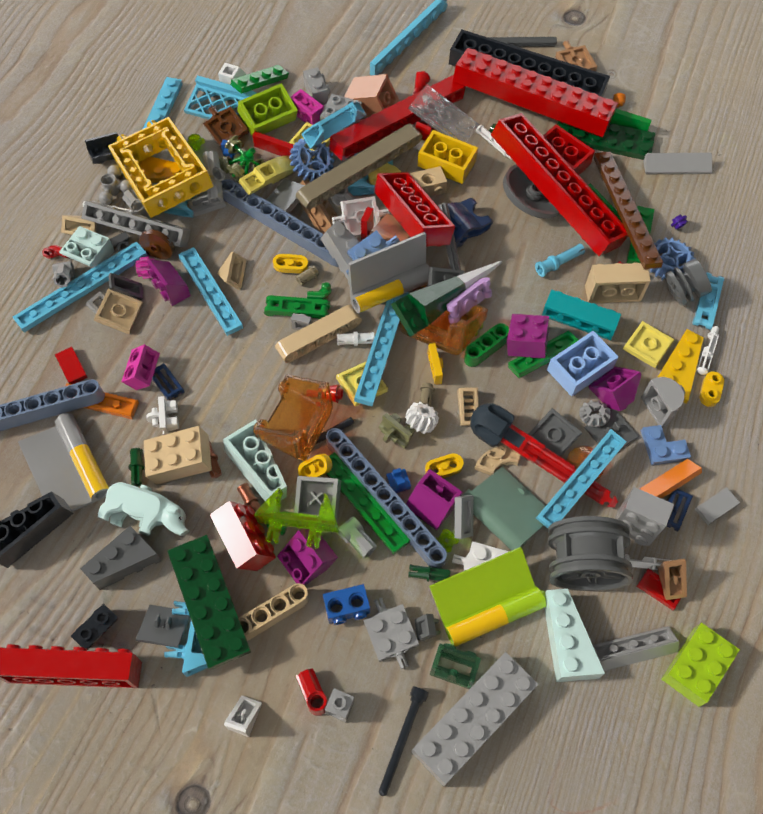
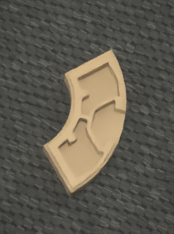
[474,445,521,475]

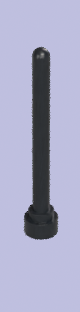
[379,686,429,796]

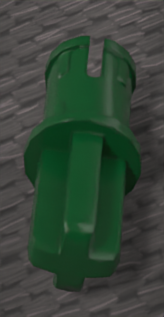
[128,448,145,487]
[408,564,451,582]

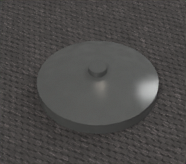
[503,164,560,219]

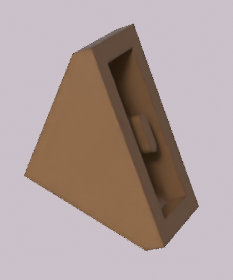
[658,559,687,600]

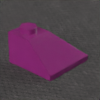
[588,366,641,411]

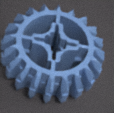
[289,138,334,182]
[650,237,695,280]

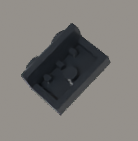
[85,132,119,165]
[71,604,118,650]

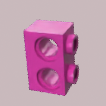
[290,89,324,125]
[121,344,160,390]

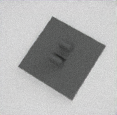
[584,409,639,449]
[136,605,190,648]

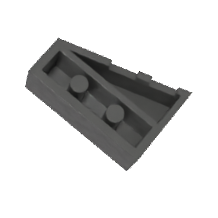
[80,526,161,590]

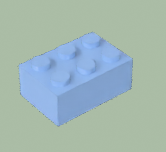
[547,331,618,397]

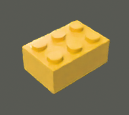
[417,130,478,184]

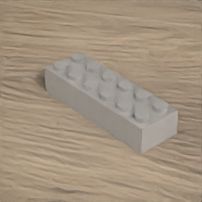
[411,652,538,787]

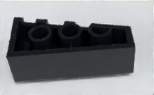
[0,492,74,568]

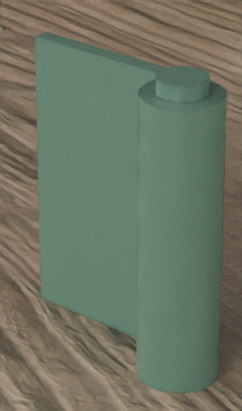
[463,467,545,551]

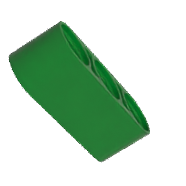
[464,323,509,367]

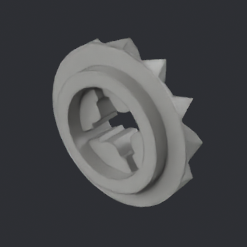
[579,400,610,427]

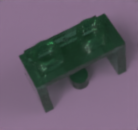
[430,643,481,689]

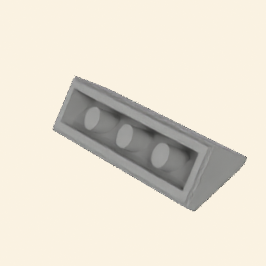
[643,153,712,174]
[593,626,679,671]

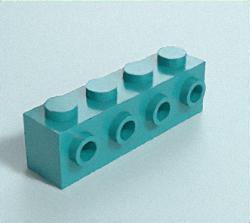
[542,289,621,341]

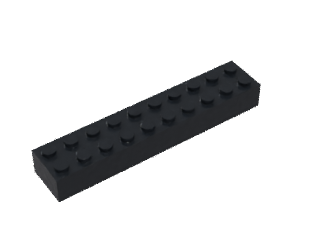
[449,29,610,97]

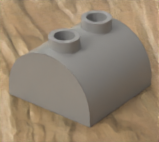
[641,377,685,428]

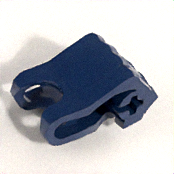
[448,198,493,248]

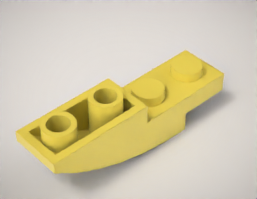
[239,156,295,195]

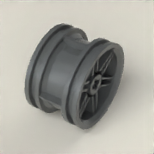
[548,516,633,591]

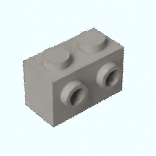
[303,67,330,105]

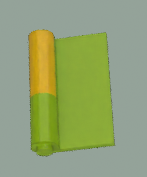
[429,547,546,648]

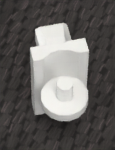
[146,396,179,435]

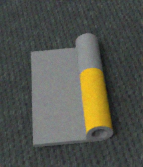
[348,232,430,313]
[18,413,109,512]

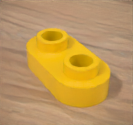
[273,254,308,274]
[699,371,724,407]
[425,453,464,478]
[298,454,332,477]

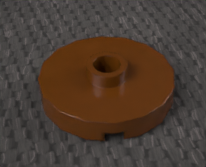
[139,229,175,259]

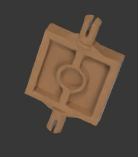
[555,40,597,71]

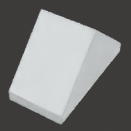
[224,695,262,737]

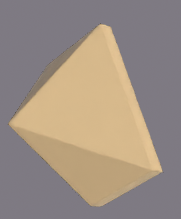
[61,215,96,235]
[217,252,247,290]

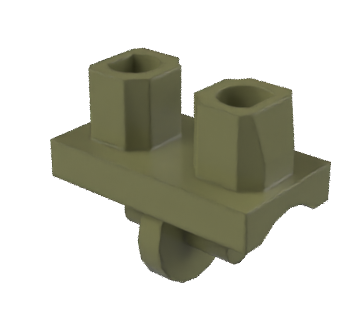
[378,413,415,449]

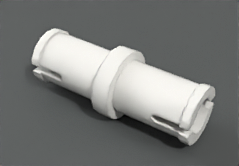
[337,331,375,346]

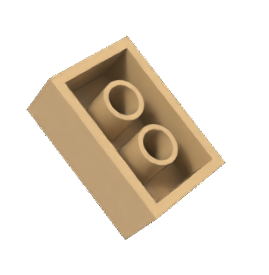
[585,263,650,303]
[144,426,212,485]

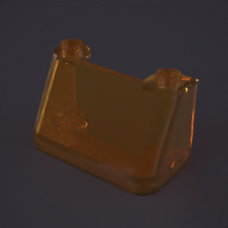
[399,285,488,355]
[253,374,333,461]

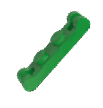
[264,295,331,319]

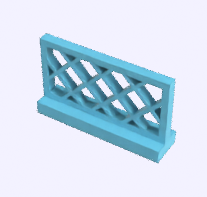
[184,75,257,126]

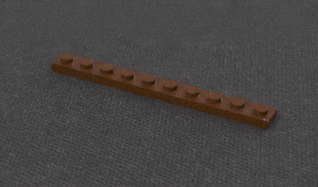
[594,152,663,270]

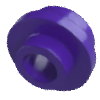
[671,214,688,230]

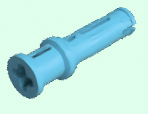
[535,244,585,277]

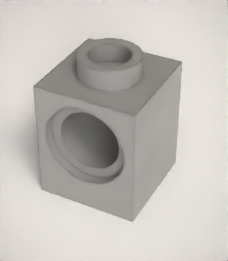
[325,688,355,723]

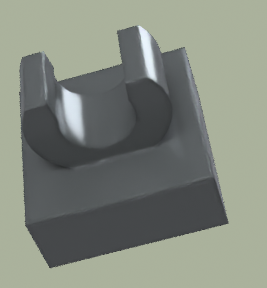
[110,231,130,252]
[415,614,441,641]

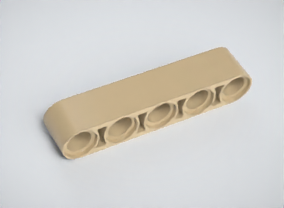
[275,305,362,363]
[239,584,309,641]

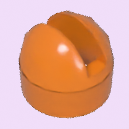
[613,93,626,107]

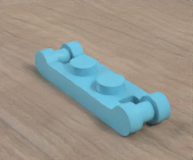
[692,272,724,330]

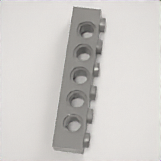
[81,201,191,247]

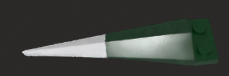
[391,261,502,337]

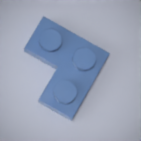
[641,425,691,466]

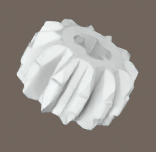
[405,402,439,434]

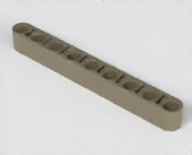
[296,124,422,210]

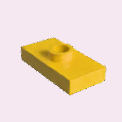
[427,343,443,385]

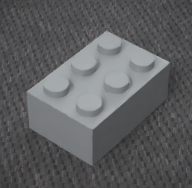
[615,487,674,546]

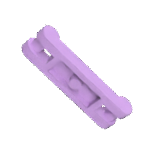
[446,277,492,323]

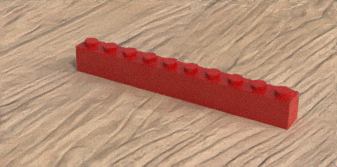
[329,75,466,161]

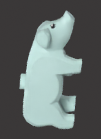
[98,482,189,536]

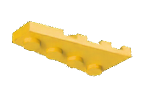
[658,329,704,404]

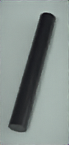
[301,417,355,451]

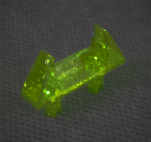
[254,488,339,549]

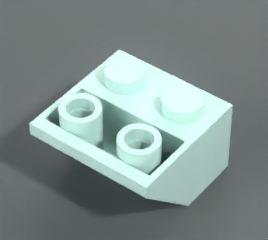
[60,226,114,267]

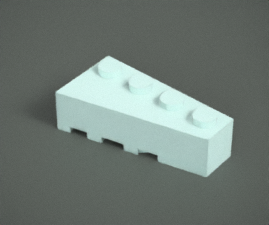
[223,419,287,507]
[544,588,605,682]

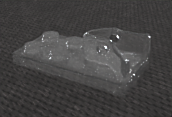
[408,84,480,143]

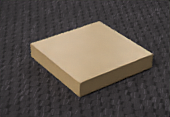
[94,288,143,334]

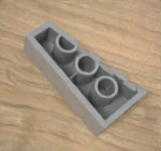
[321,220,359,285]

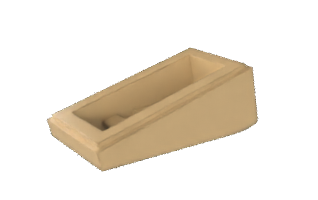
[457,387,479,426]

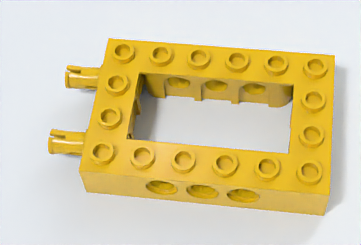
[108,117,214,218]

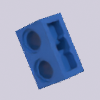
[323,584,370,625]

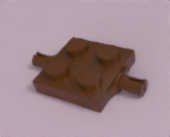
[203,105,249,149]

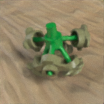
[219,135,267,183]

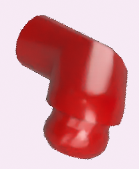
[42,245,69,259]

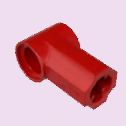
[296,668,328,716]

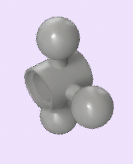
[99,165,133,205]

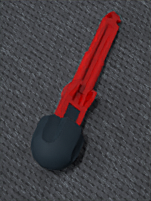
[470,403,618,508]

